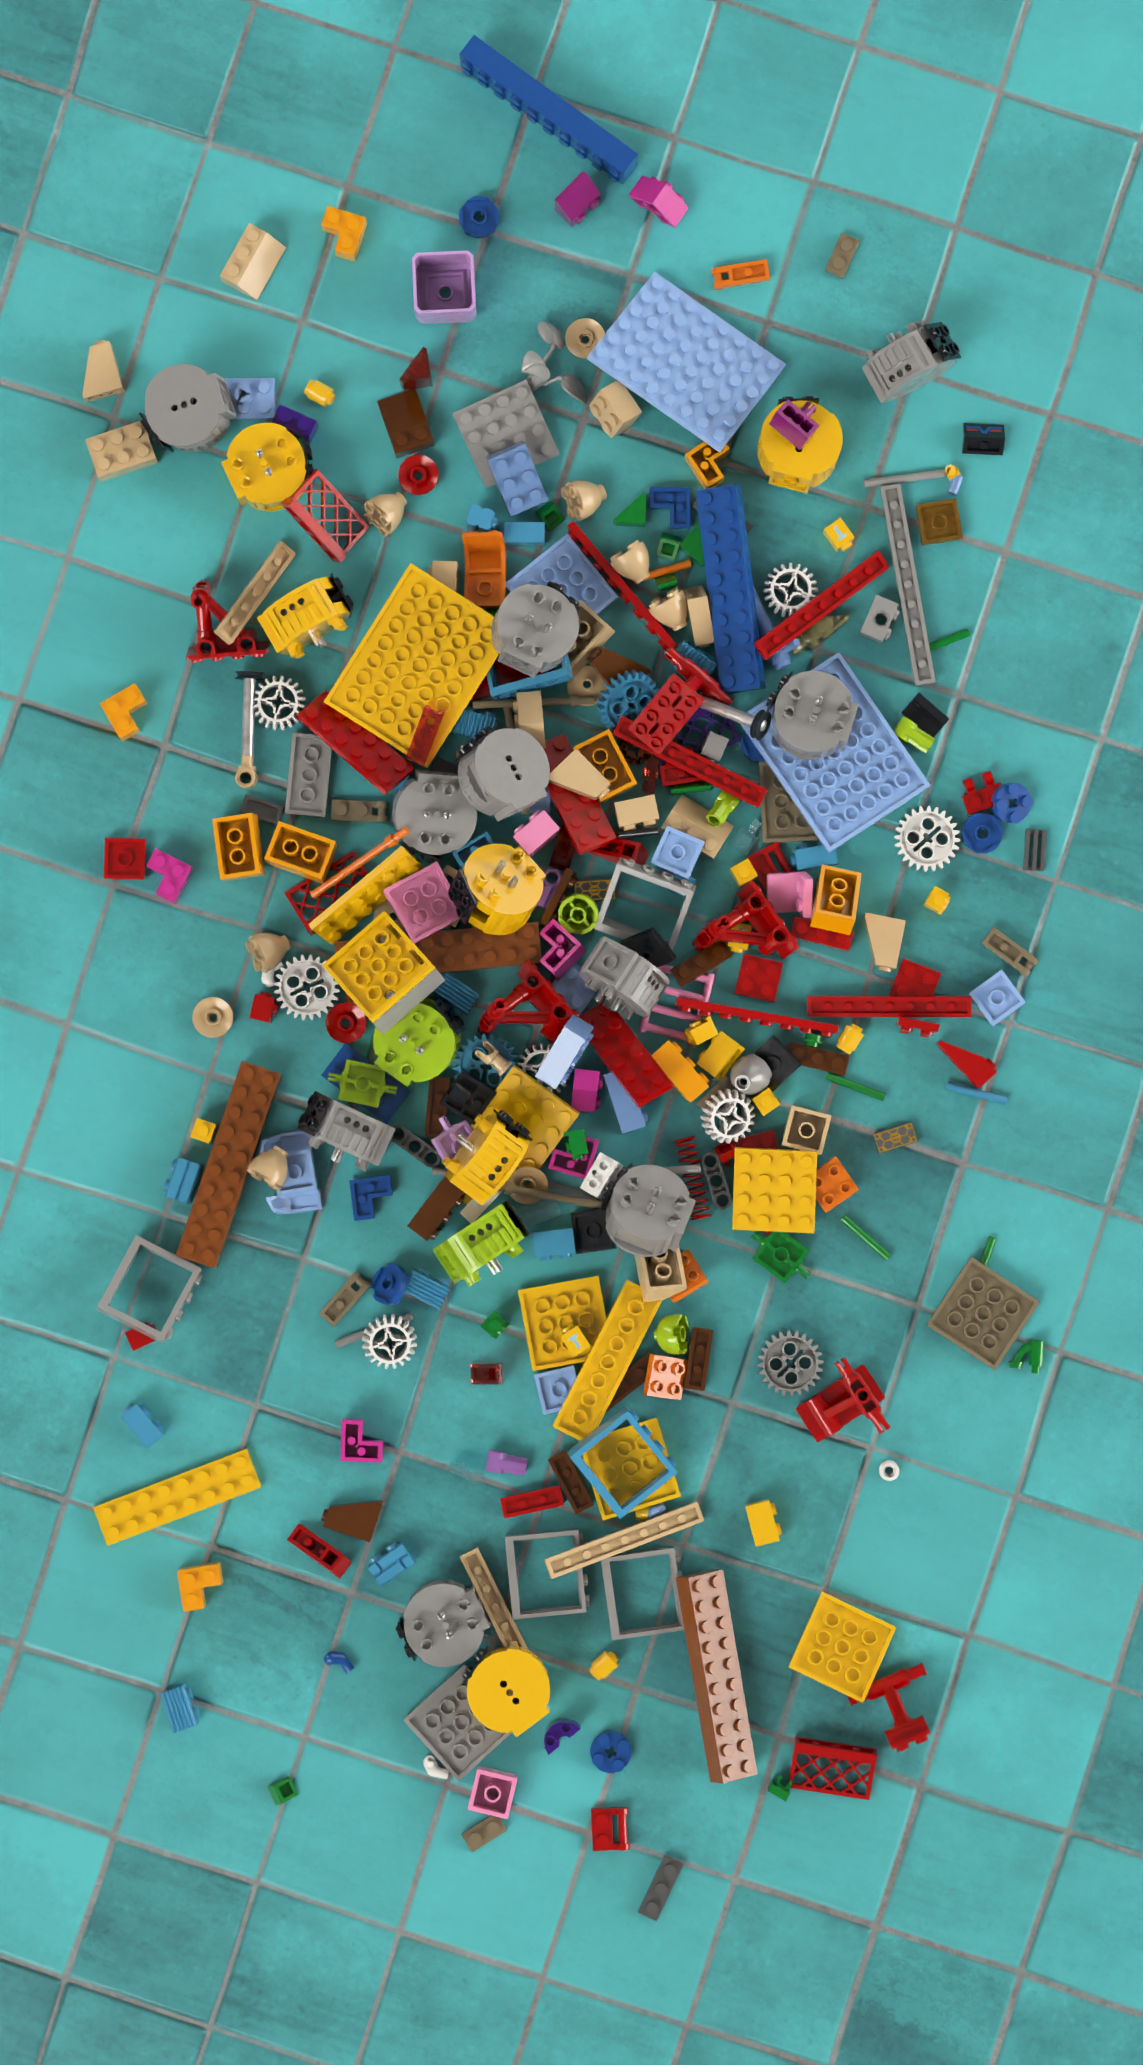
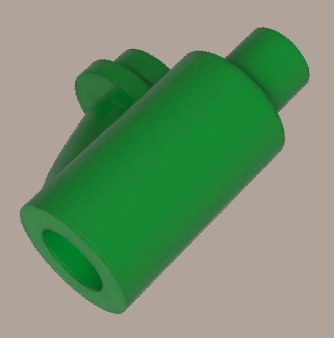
[1008,1340,1045,1374]

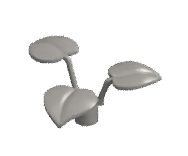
[521,321,587,405]

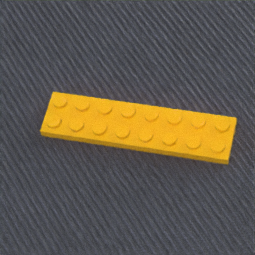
[552,1279,662,1441]
[93,1449,262,1546]

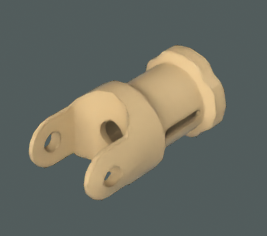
[475,1041,512,1076]

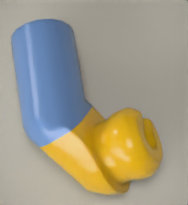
[945,464,963,496]
[635,1503,666,1522]

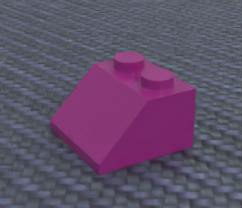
[555,171,601,227]

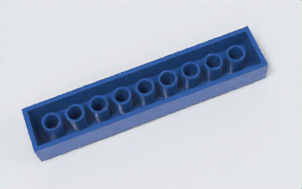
[459,35,638,184]
[696,484,766,694]

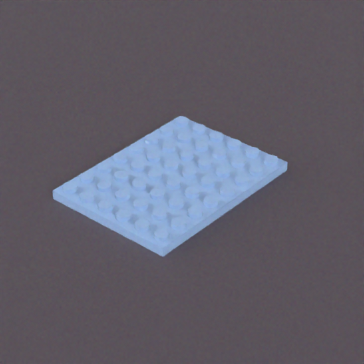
[587,272,787,452]
[741,652,931,853]

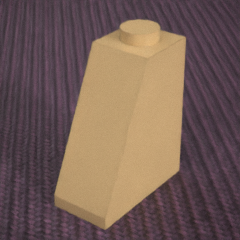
[82,340,125,403]
[683,586,714,648]
[549,749,611,800]
[863,913,906,972]

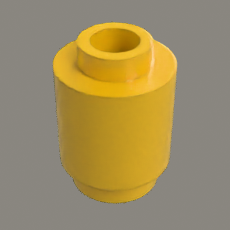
[304,379,336,407]
[836,1023,864,1054]
[589,1650,619,1681]

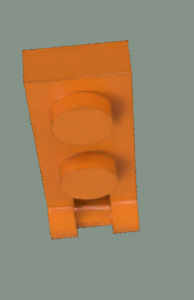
[711,259,770,290]

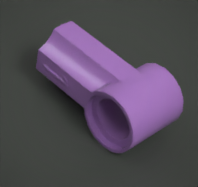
[537,869,561,909]
[485,1450,528,1476]

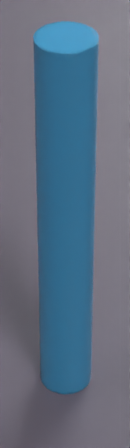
[946,1082,1007,1105]

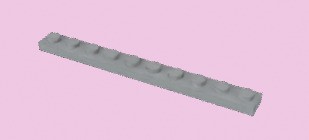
[880,484,936,686]

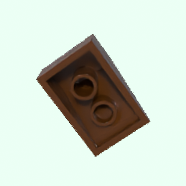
[377,388,435,459]

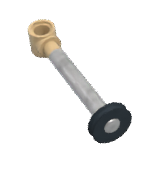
[235,671,265,789]
[666,676,771,740]

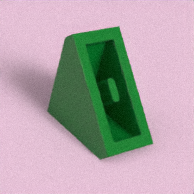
[613,492,646,527]
[679,523,705,567]

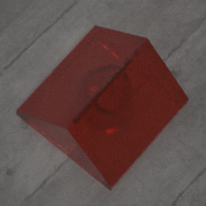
[399,347,433,391]

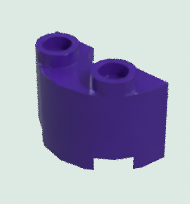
[544,1718,581,1755]

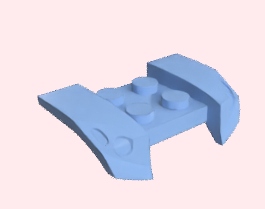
[260,1130,323,1214]

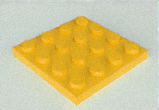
[470,1064,580,1169]
[732,1147,817,1233]
[518,1275,606,1371]
[578,1417,681,1520]
[788,1592,897,1703]

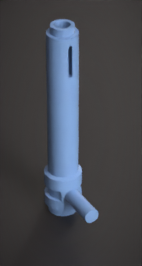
[753,585,800,671]

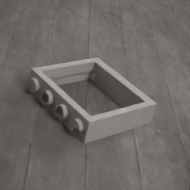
[594,857,696,951]
[97,1235,203,1344]
[505,1528,590,1620]
[601,1546,684,1640]

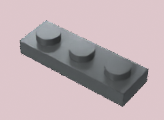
[638,1855,683,1921]

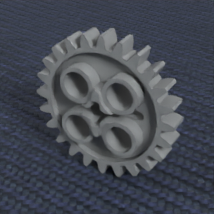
[757,1330,824,1397]

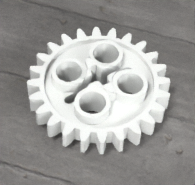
[894,806,960,872]
[274,954,340,1021]

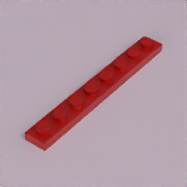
[567,521,677,651]
[753,551,890,660]
[613,716,767,808]
[807,995,972,1017]
[675,997,839,1037]

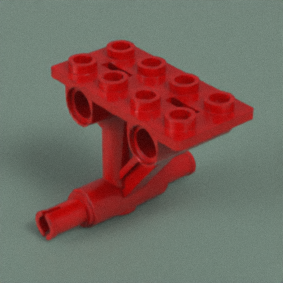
[186,580,270,663]
[628,646,734,755]
[692,880,799,959]
[477,960,580,1036]
[796,1357,891,1442]
[847,1663,931,1753]

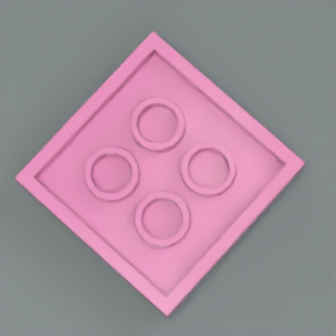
[383,861,461,944]

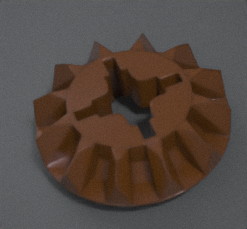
[619,739,651,765]

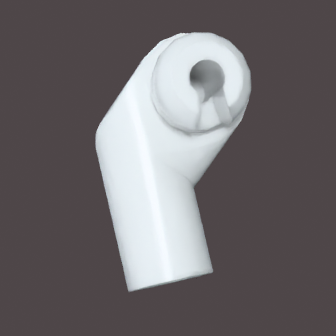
[261,962,284,988]
[423,1755,449,1779]

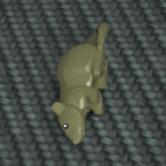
[792,614,850,655]

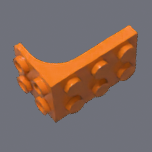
[462,530,507,609]

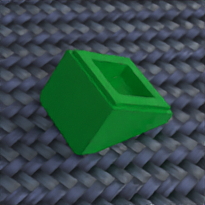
[535,501,565,531]
[656,532,682,561]
[654,573,678,592]
[268,1776,298,1805]

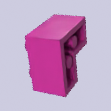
[629,175,689,227]
[146,848,194,905]
[539,919,586,981]
[571,1069,603,1113]
[549,1136,599,1179]
[340,1418,384,1463]

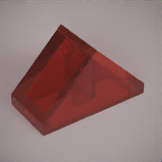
[470,1362,503,1385]

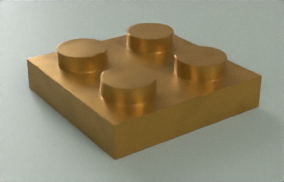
[915,498,963,546]

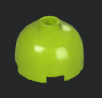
[558,893,599,935]
[654,1314,690,1354]

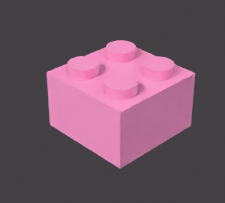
[513,810,560,857]
[468,1765,518,1819]

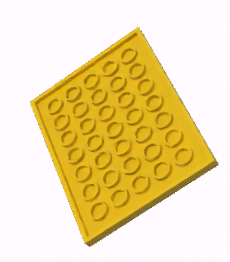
[324,563,500,768]

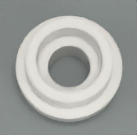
[879,1460,899,1481]

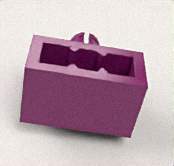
[769,400,820,450]

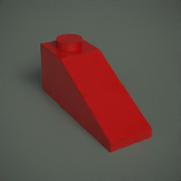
[587,839,649,866]
[936,1040,997,1089]
[287,1523,352,1579]

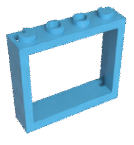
[487,654,573,700]
[567,1406,678,1519]

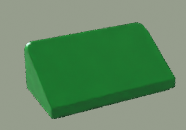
[670,781,712,796]

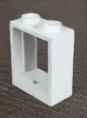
[580,1152,624,1201]

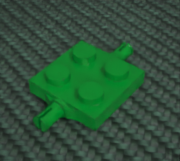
[751,1231,811,1283]

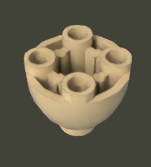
[561,480,607,521]
[364,492,407,536]
[609,540,650,584]
[648,586,688,632]
[245,933,290,973]
[247,1145,288,1191]

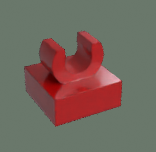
[713,1140,736,1167]

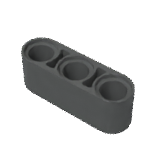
[391,1125,441,1167]
[700,1152,732,1210]

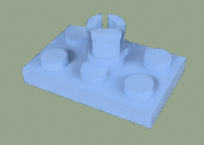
[224,378,275,420]

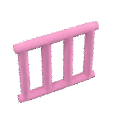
[638,965,715,1047]

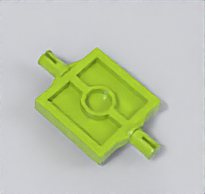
[328,1059,397,1108]

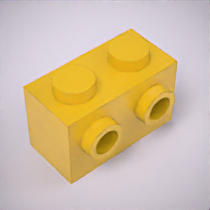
[697,1031,745,1081]
[745,1499,782,1547]

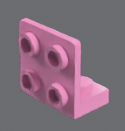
[766,871,813,918]

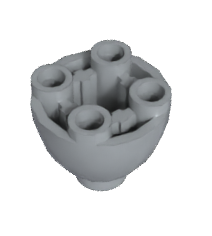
[730,1053,772,1095]

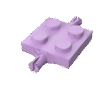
[431,1115,472,1170]

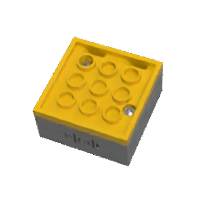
[322,911,445,1035]

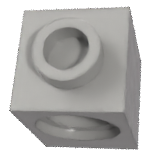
[699,730,729,762]

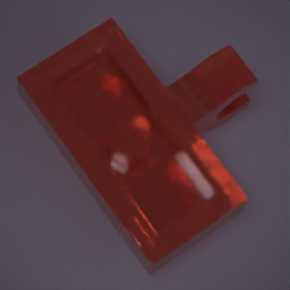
[642,755,659,796]

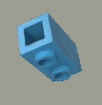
[500,522,545,546]
[790,842,838,872]
[121,1403,165,1448]

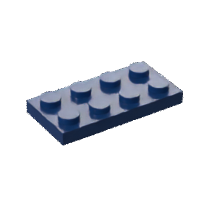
[321,1043,411,1124]

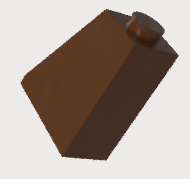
[586,646,651,685]
[321,1500,384,1542]

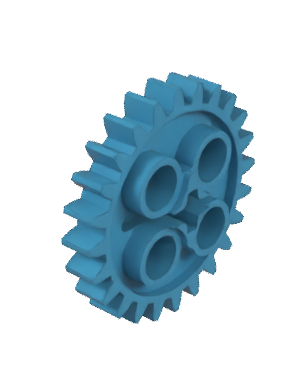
[596,670,659,731]
[453,1033,518,1090]

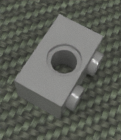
[859,595,900,644]

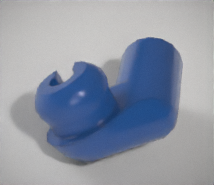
[324,1651,354,1673]

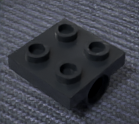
[440,1069,497,1125]

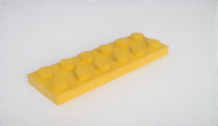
[308,846,424,945]

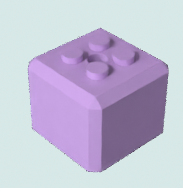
[412,250,477,324]

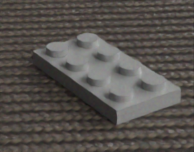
[285,733,333,818]

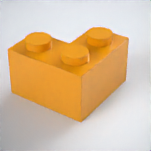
[321,206,367,262]
[684,442,730,489]
[99,683,148,741]
[177,1562,223,1612]

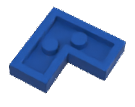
[650,487,690,529]
[349,1175,393,1221]

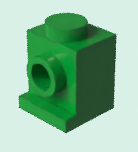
[564,1129,588,1160]
[481,1310,509,1339]

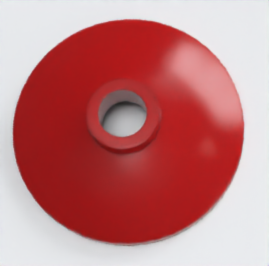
[398,455,439,495]
[326,1002,366,1043]

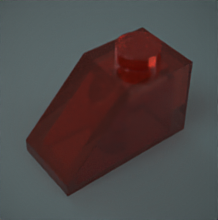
[549,824,576,871]

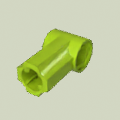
[893,716,935,754]
[706,790,740,827]

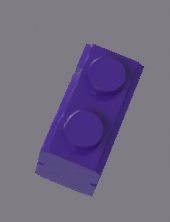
[272,404,318,443]

